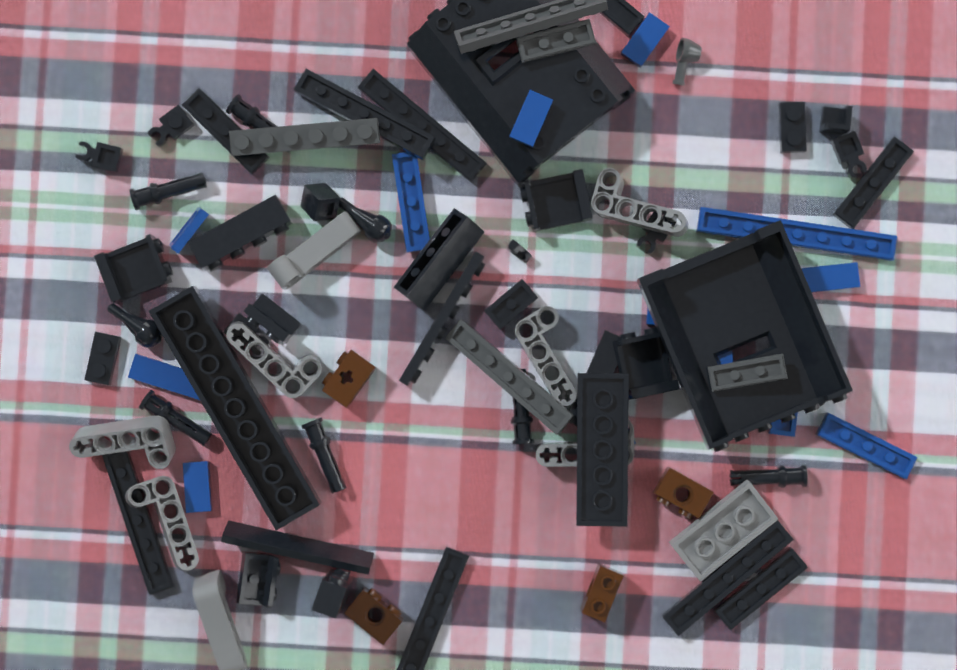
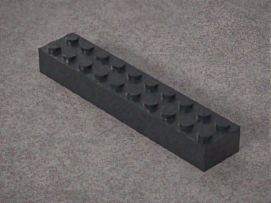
[149,286,322,530]

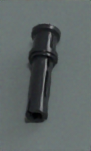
[226,94,290,153]
[129,172,207,210]
[511,369,535,445]
[139,390,212,447]
[301,417,347,494]
[730,465,808,488]

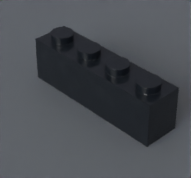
[187,194,293,272]
[394,208,485,311]
[311,568,355,619]

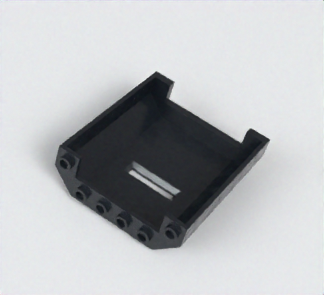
[407,0,636,186]
[637,220,853,452]

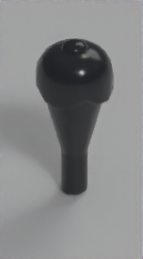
[339,197,392,243]
[107,303,162,348]

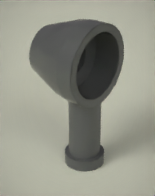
[672,38,702,86]

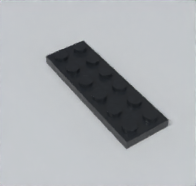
[576,373,629,527]

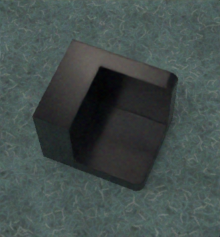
[819,105,853,135]
[300,183,340,221]

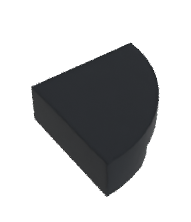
[507,239,532,263]

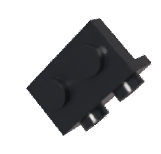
[243,294,301,343]
[236,552,281,608]

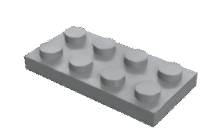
[669,480,778,582]

